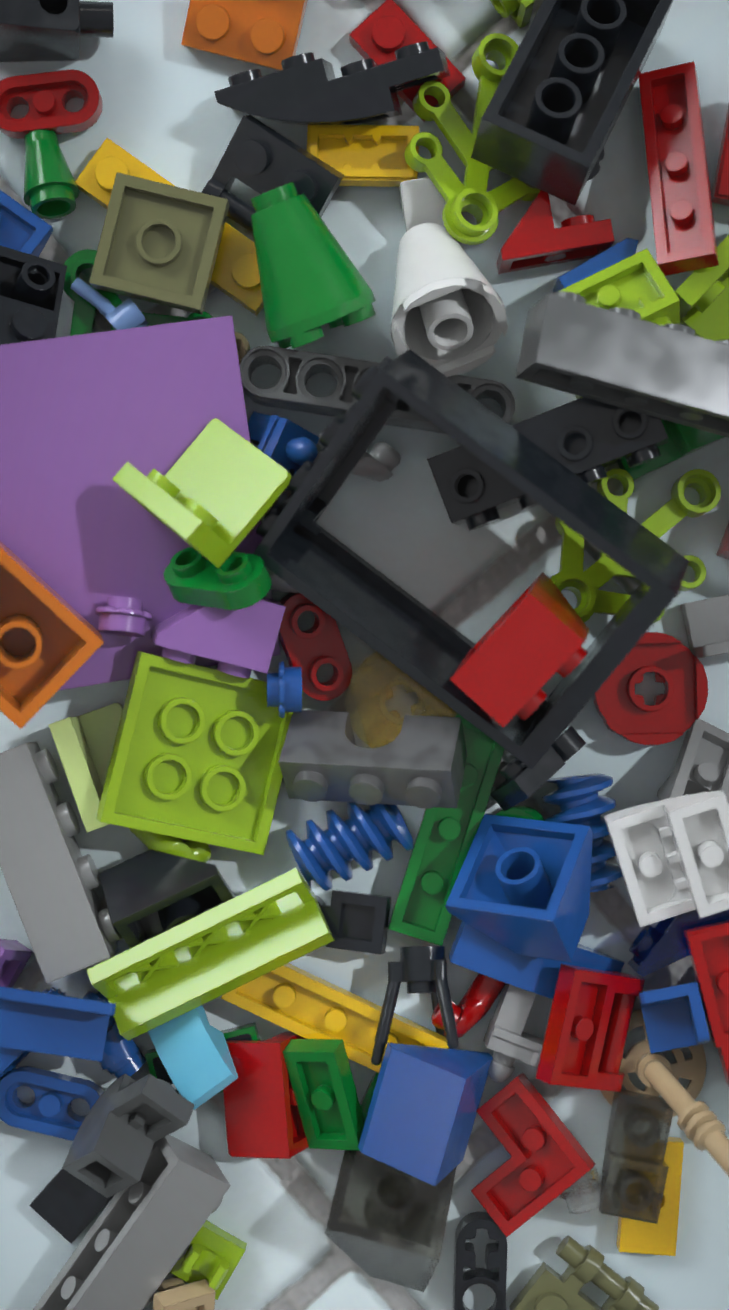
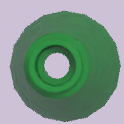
[251,182,376,349]

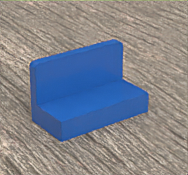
[0,986,116,1062]

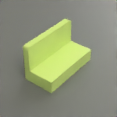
[49,703,123,832]

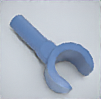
[70,277,148,330]

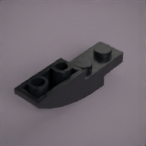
[214,42,450,126]

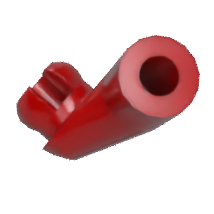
[431,973,506,1038]

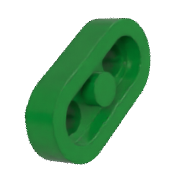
[164,547,272,610]

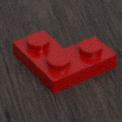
[471,1072,596,1238]

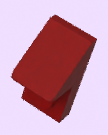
[496,190,615,274]

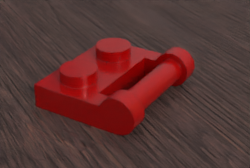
[536,964,645,1092]

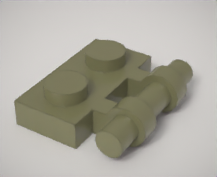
[509,1235,659,1310]

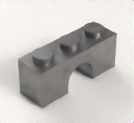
[279,710,467,809]

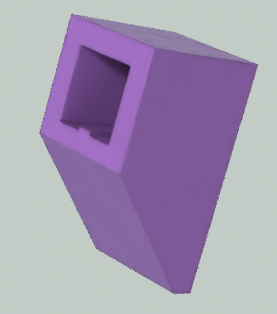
[151,597,286,678]

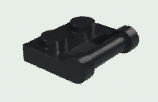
[201,115,344,233]

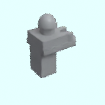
[483,983,544,1082]

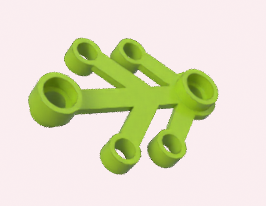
[404,33,541,245]
[550,468,721,623]

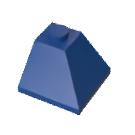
[445,814,593,962]

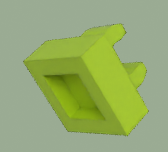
[170,1220,247,1300]

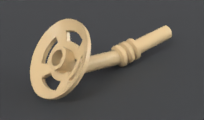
[600,1009,729,1176]

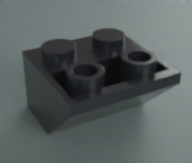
[0,245,67,345]

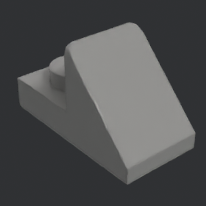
[656,718,729,804]

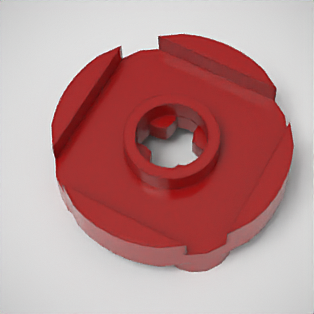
[593,632,708,745]

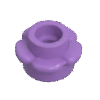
[95,596,152,637]

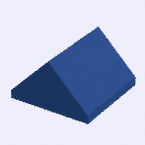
[358,1043,493,1186]

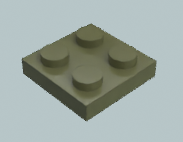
[89,172,230,315]

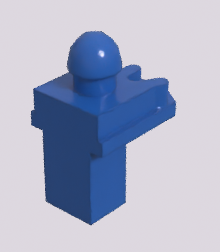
[248,411,320,491]

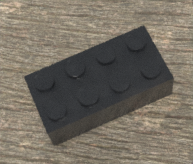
[471,0,674,205]

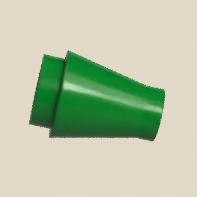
[24,129,79,219]

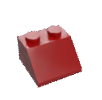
[450,572,589,728]

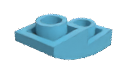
[148,1005,239,1110]

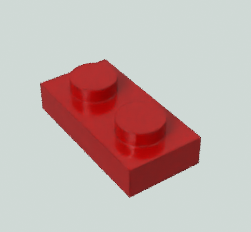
[349,0,466,122]

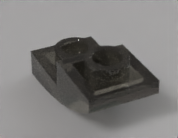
[599,1089,674,1224]

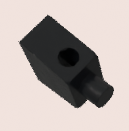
[0,0,114,62]

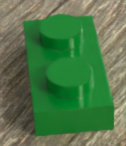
[283,1039,365,1151]

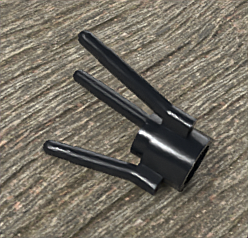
[371,946,459,1065]

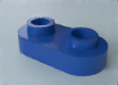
[0,1066,104,1141]

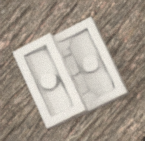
[604,790,729,927]

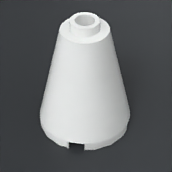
[391,223,508,377]

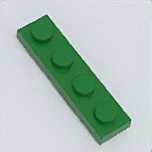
[388,713,505,946]

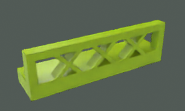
[86,868,334,1041]

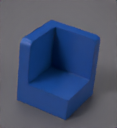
[639,982,710,1054]

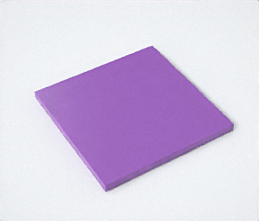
[0,315,281,691]

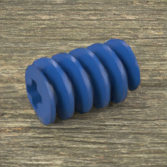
[542,773,623,893]
[285,802,414,891]

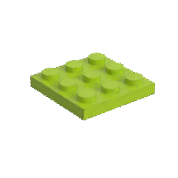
[96,651,304,855]

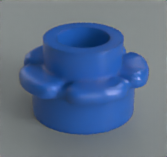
[267,661,302,718]

